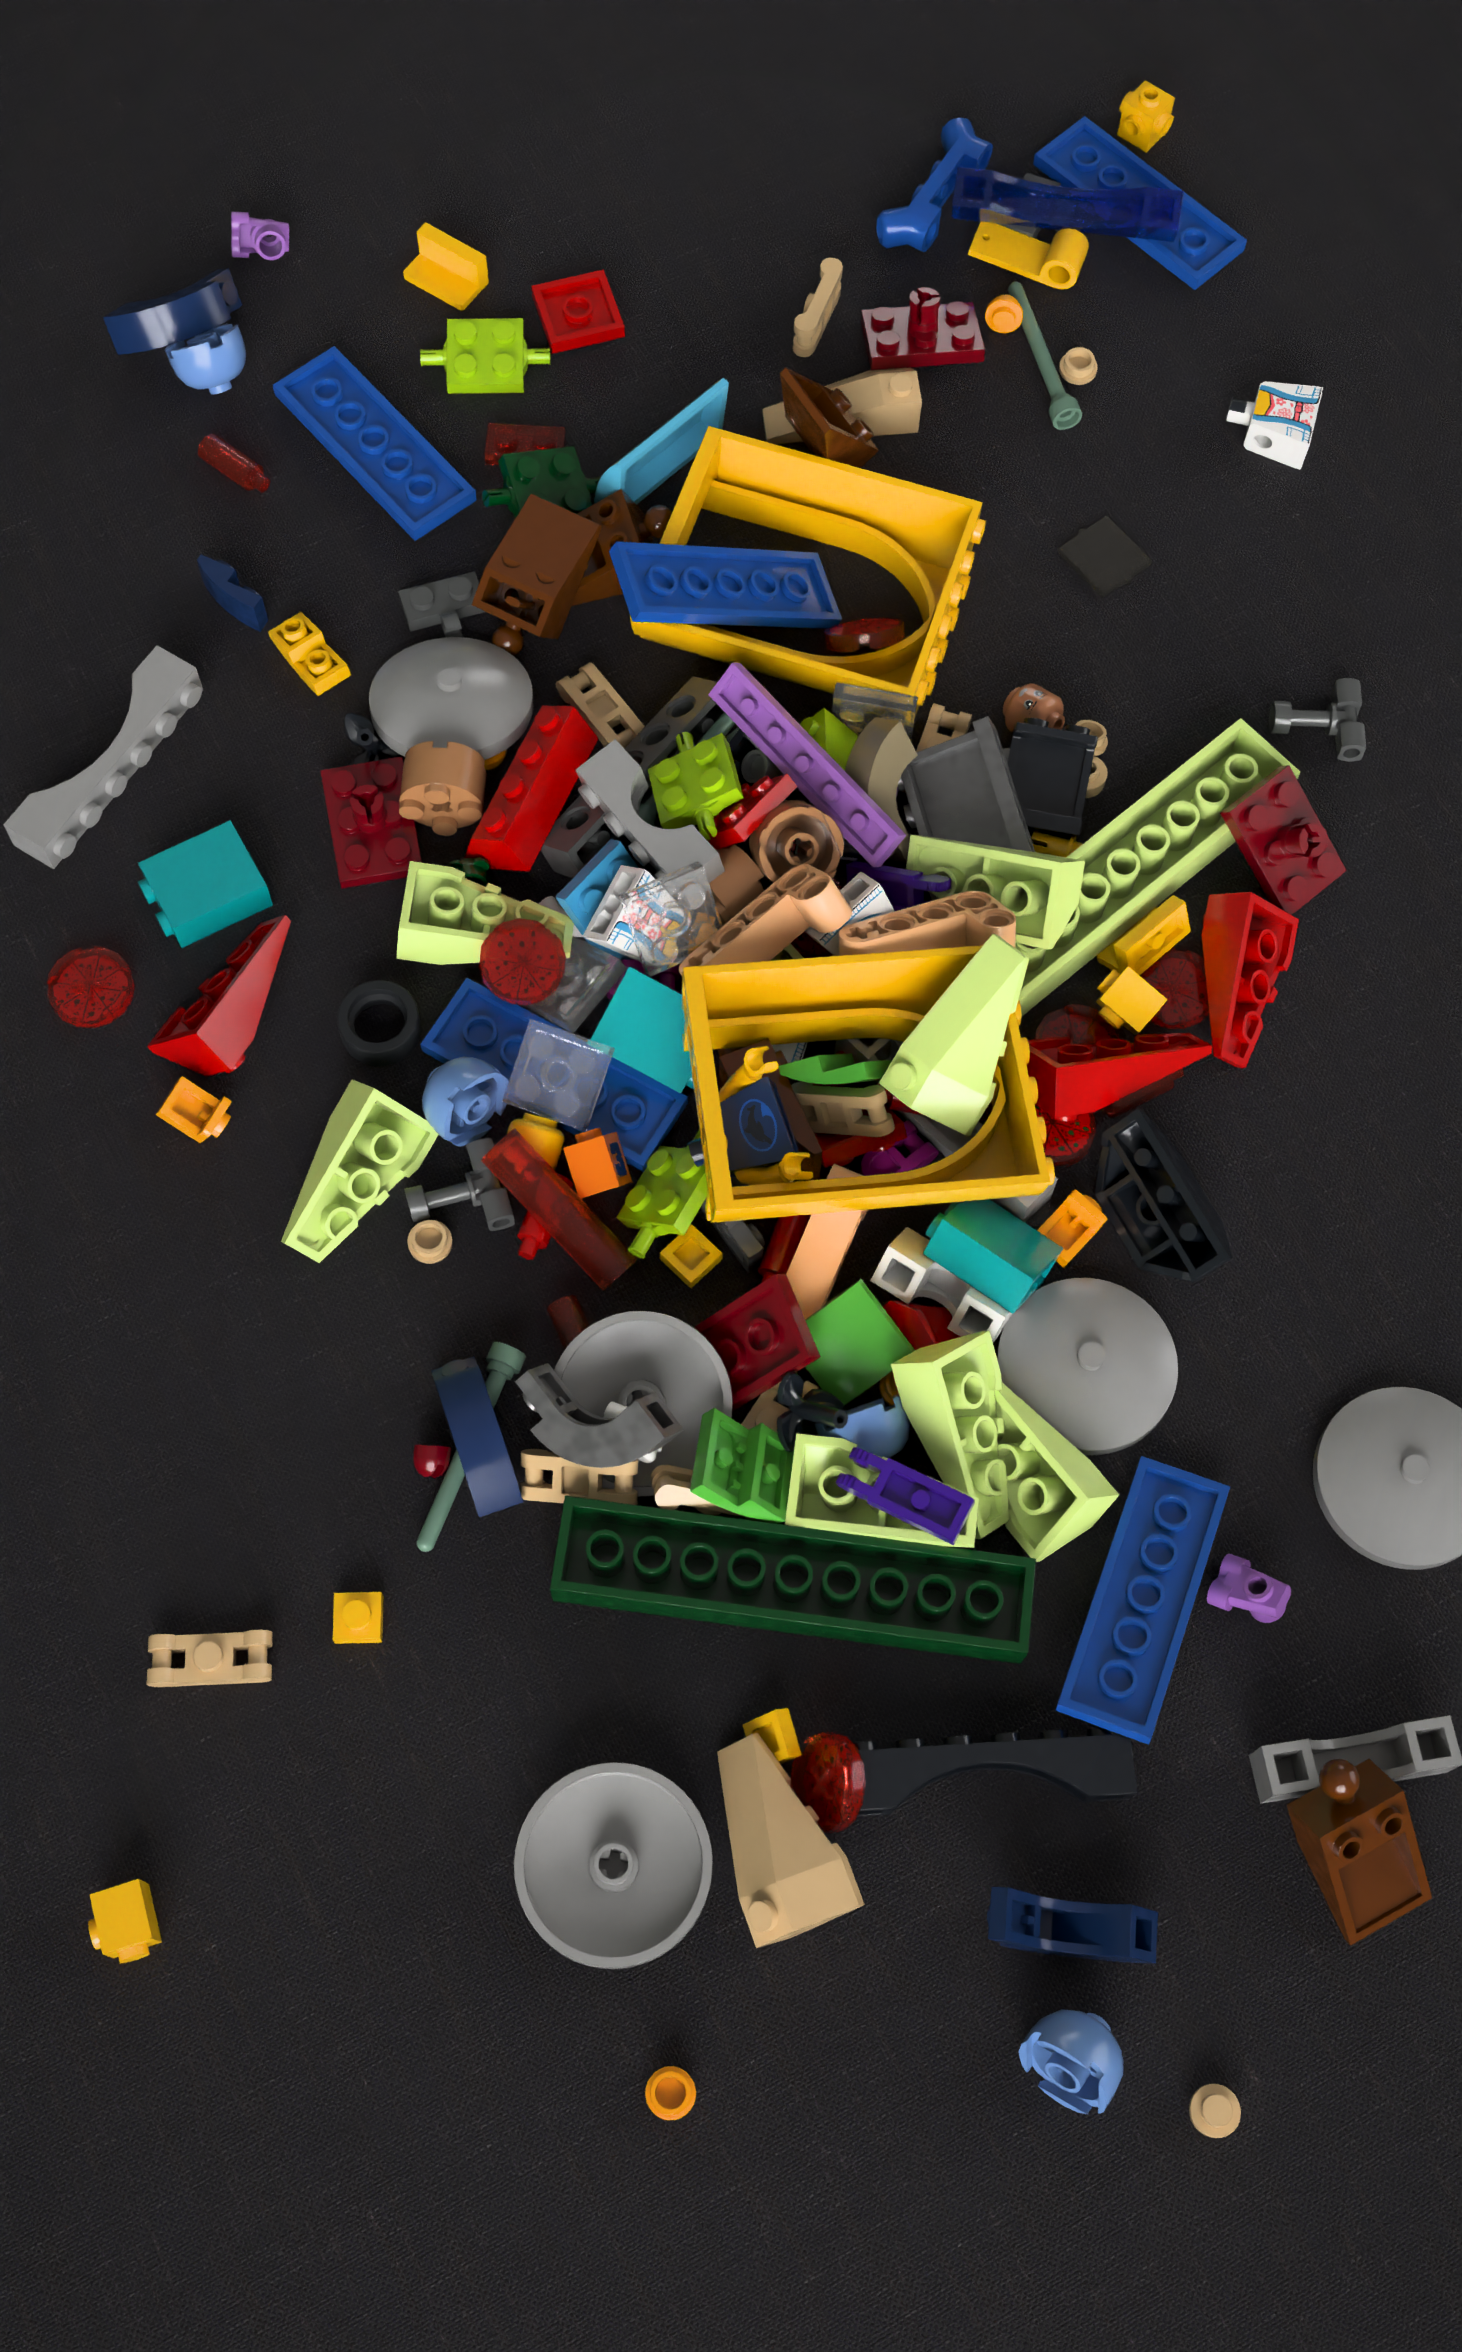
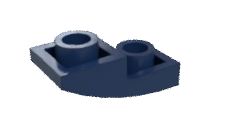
[197,555,268,632]

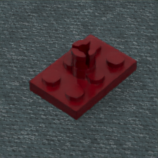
[861,287,985,370]
[320,756,422,889]
[1220,765,1347,915]
[693,1274,821,1412]

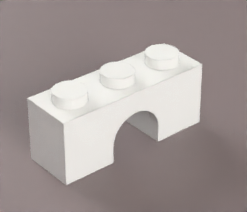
[870,1227,1012,1342]

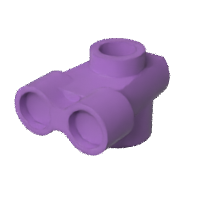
[231,211,289,260]
[1207,1554,1291,1623]

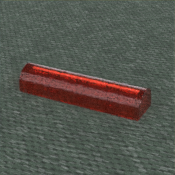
[481,1128,637,1290]

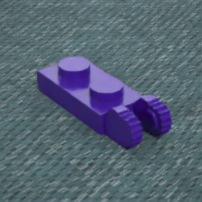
[846,861,951,911]
[835,1447,975,1546]

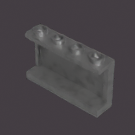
[897,716,1035,900]

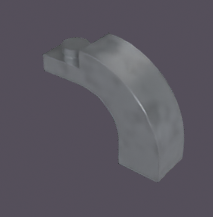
[515,1363,684,1468]

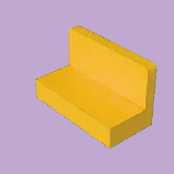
[403,222,489,311]
[1097,895,1191,976]

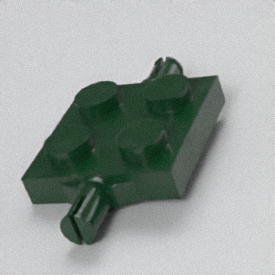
[482,446,601,518]

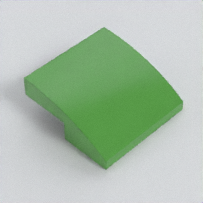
[778,1053,892,1084]
[805,1279,915,1405]
[690,1408,794,1524]

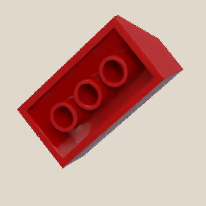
[464,706,599,871]

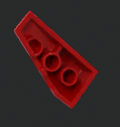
[1202,892,1299,1068]
[147,915,291,1076]
[1026,1033,1212,1121]

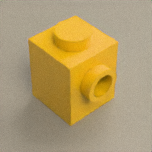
[1096,966,1168,1035]
[88,1879,162,1963]

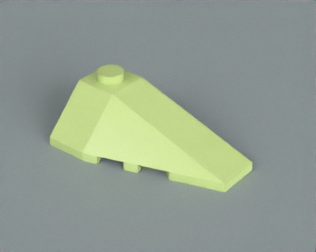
[906,835,1085,950]
[396,861,574,965]
[879,934,1029,1136]
[281,1079,439,1263]
[891,1331,1009,1539]
[995,1382,1119,1562]
[785,1434,979,1548]

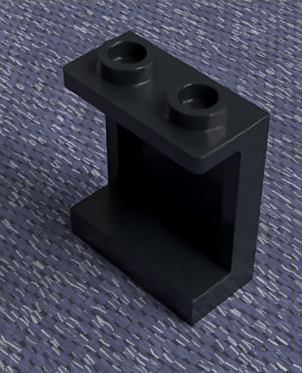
[1007,718,1098,840]

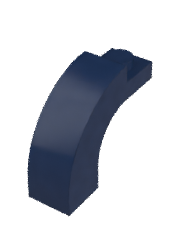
[103,268,242,355]
[431,1356,523,1517]
[987,1887,1158,1964]

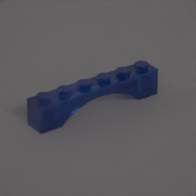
[952,167,1184,242]

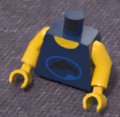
[688,1046,813,1185]

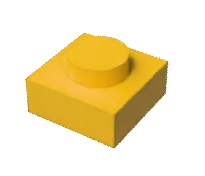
[659,1224,723,1288]
[333,1592,384,1644]
[743,1708,802,1764]

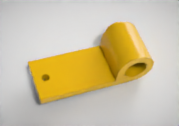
[967,218,1089,290]

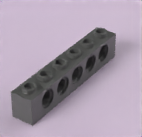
[541,676,724,878]

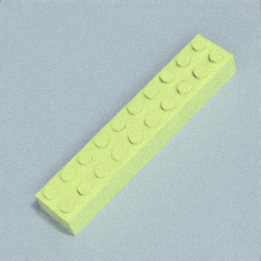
[1015,718,1300,1016]

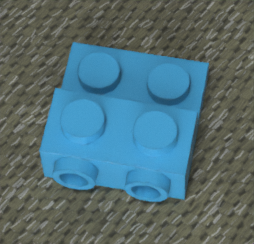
[555,839,638,962]

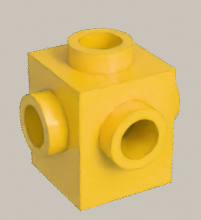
[1117,80,1175,153]

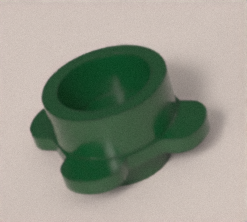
[448,857,492,887]

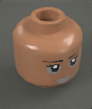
[1003,683,1065,732]

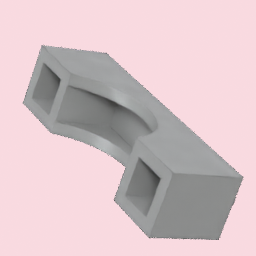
[576,739,725,904]
[1249,1715,1462,1804]

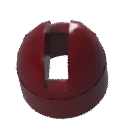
[413,1445,451,1478]

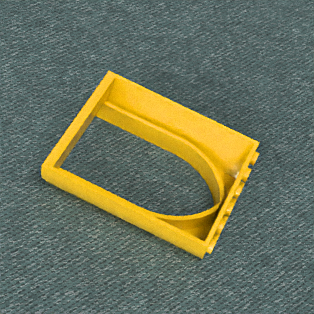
[630,426,986,717]
[682,945,1055,1223]

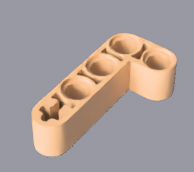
[679,864,852,976]
[839,891,1016,956]
[786,1164,868,1319]

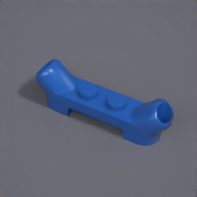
[876,117,993,253]

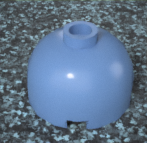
[165,324,246,395]
[422,1056,510,1147]
[814,1394,910,1458]
[1018,2009,1124,2114]

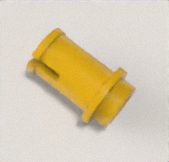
[1031,830,1083,857]

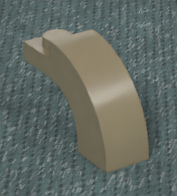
[845,717,918,863]

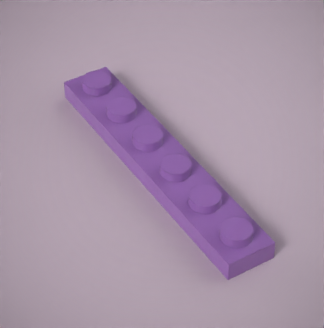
[708,662,906,867]

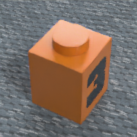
[563,1127,632,1199]

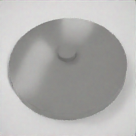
[369,637,533,760]
[996,1278,1178,1455]
[554,1311,733,1497]
[1313,1387,1462,1570]
[514,1762,713,1969]

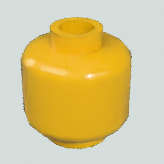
[502,1113,564,1180]

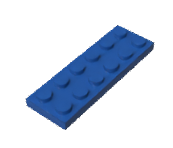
[1033,116,1247,290]
[273,346,477,541]
[609,541,842,629]
[420,978,688,1172]
[1056,1456,1230,1745]

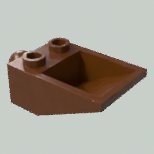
[780,367,879,468]
[572,489,672,606]
[471,494,603,656]
[718,1038,823,1181]
[1287,1759,1432,1946]

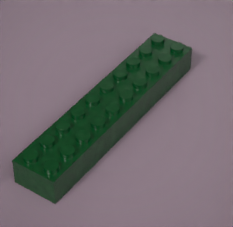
[550,1496,1036,1664]

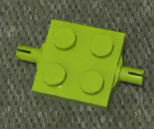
[420,318,551,394]
[648,732,744,840]
[616,1130,707,1259]

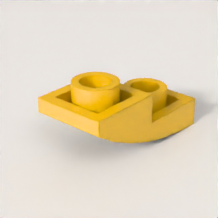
[268,612,351,696]

